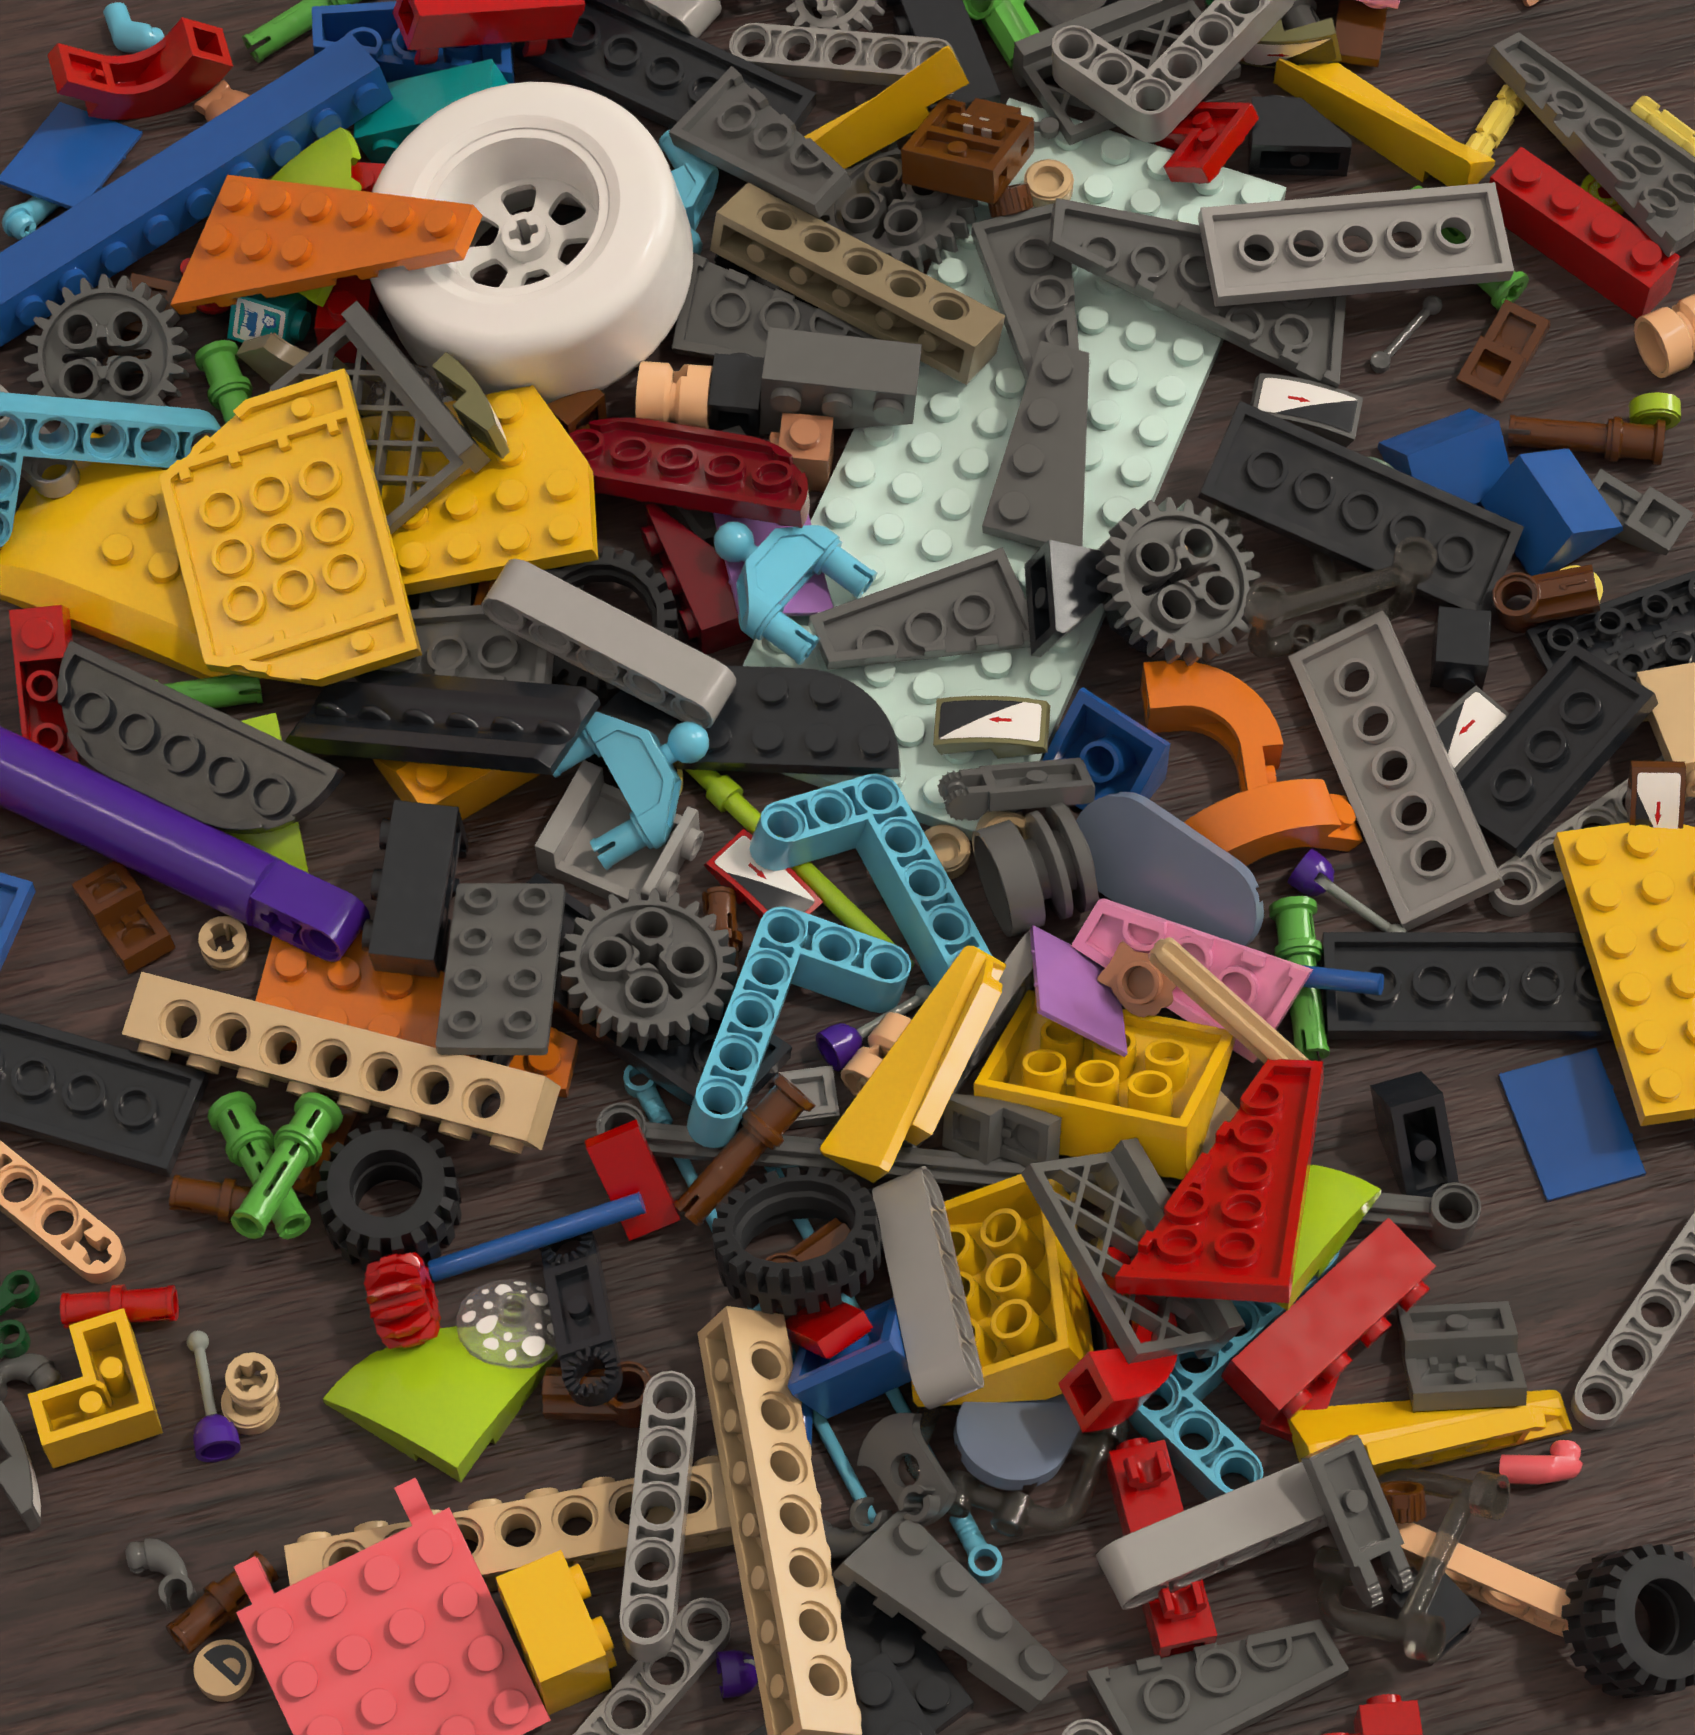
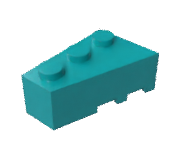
[354,59,509,164]

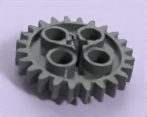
[818,141,978,273]
[24,274,191,435]
[1096,497,1262,666]
[559,888,737,1051]

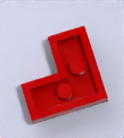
[1155,102,1259,184]

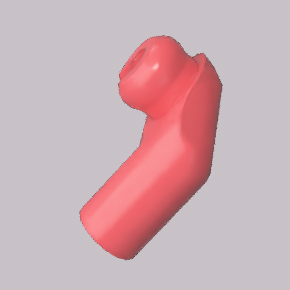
[1499,1440,1583,1485]

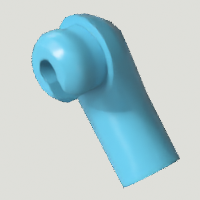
[103,2,165,54]
[2,196,60,240]

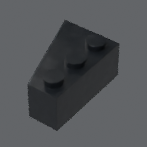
[362,800,469,978]

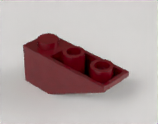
[640,503,752,655]

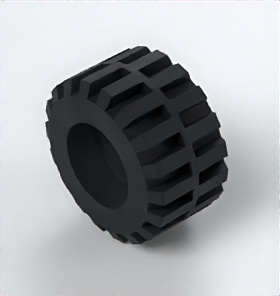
[316,1121,462,1271]
[1561,1544,1695,1699]

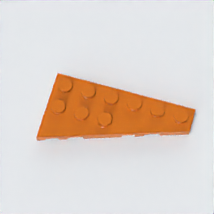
[170,175,483,315]

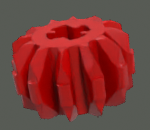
[364,1252,441,1349]

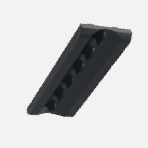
[1525,571,1695,681]
[284,670,601,775]

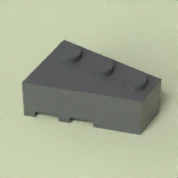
[759,327,922,435]

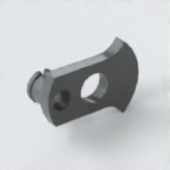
[857,1413,958,1526]

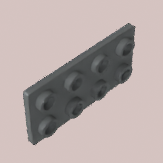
[436,883,565,1055]

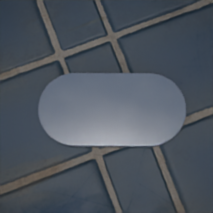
[1076,792,1264,946]
[953,1311,1092,1490]

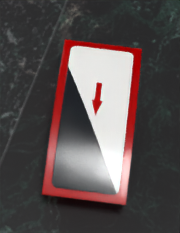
[704,829,823,919]

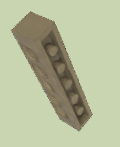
[710,182,1005,385]

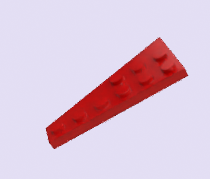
[1115,1059,1324,1303]

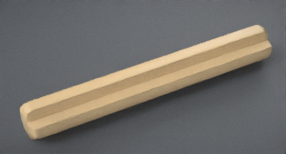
[1148,937,1309,1064]

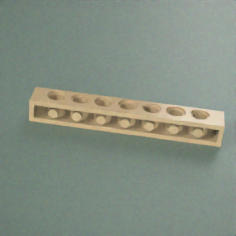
[122,972,561,1155]
[697,1306,862,1735]
[284,1455,734,1592]

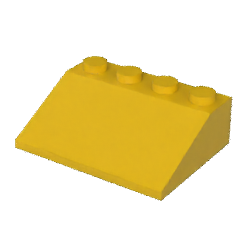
[974,990,1236,1180]
[911,1174,1094,1407]

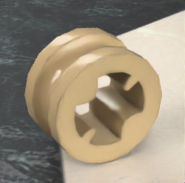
[198,916,250,971]
[225,1352,279,1410]

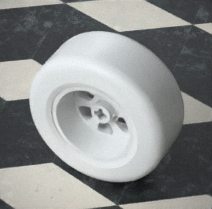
[370,82,693,404]

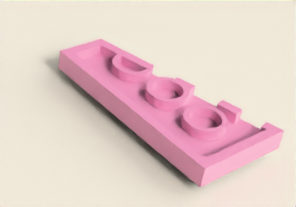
[1071,898,1313,1063]

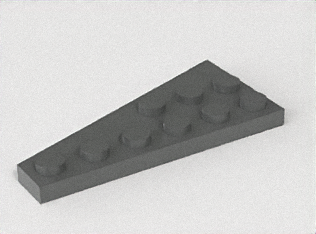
[1486,32,1695,257]
[1048,198,1346,388]

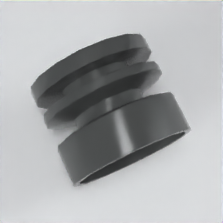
[972,802,1099,937]

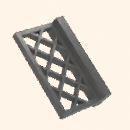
[1012,0,1241,145]
[269,301,491,534]
[1021,1138,1245,1364]

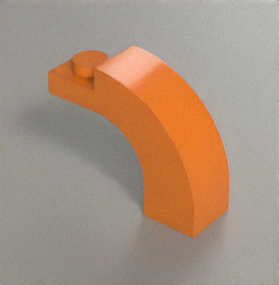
[1141,660,1284,792]
[1184,779,1363,866]

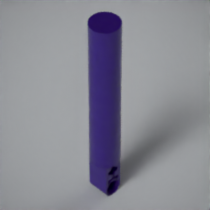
[0,726,370,962]

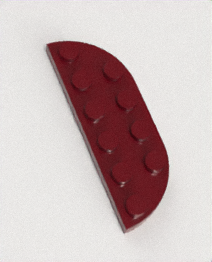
[568,417,810,528]

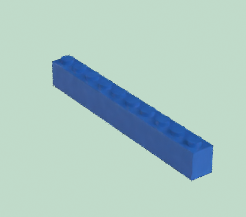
[0,33,393,347]

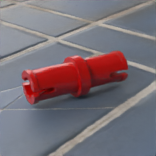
[60,1284,179,1329]

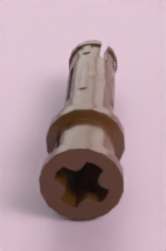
[1507,414,1666,466]
[673,1073,816,1227]

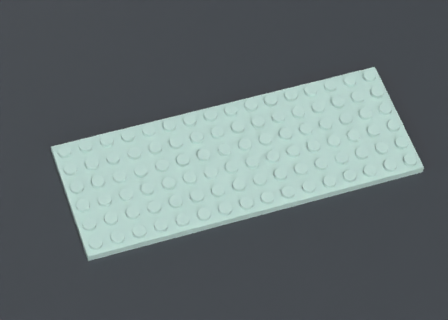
[743,98,1287,841]

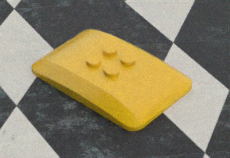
[0,432,231,679]

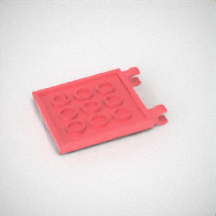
[234,1478,551,1735]

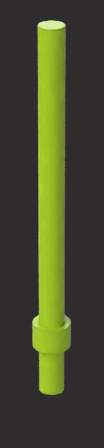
[685,770,915,970]

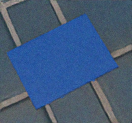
[0,102,143,209]
[1498,1048,1646,1202]

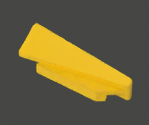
[804,45,969,169]
[1273,58,1495,186]
[820,946,1006,1183]
[1287,1390,1572,1478]

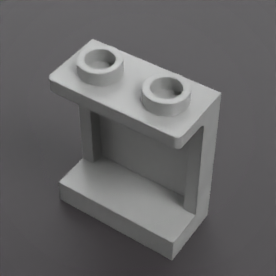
[535,760,704,904]

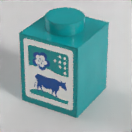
[227,292,311,345]

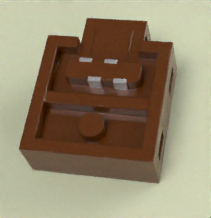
[901,98,1034,204]

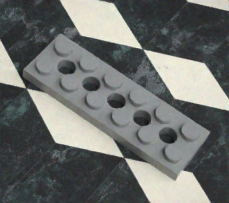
[1198,182,1514,307]
[1288,610,1504,931]

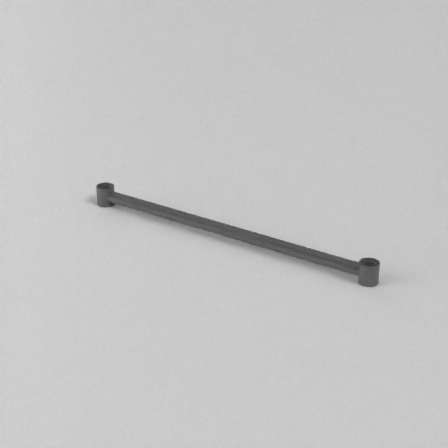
[596,1102,1481,1250]

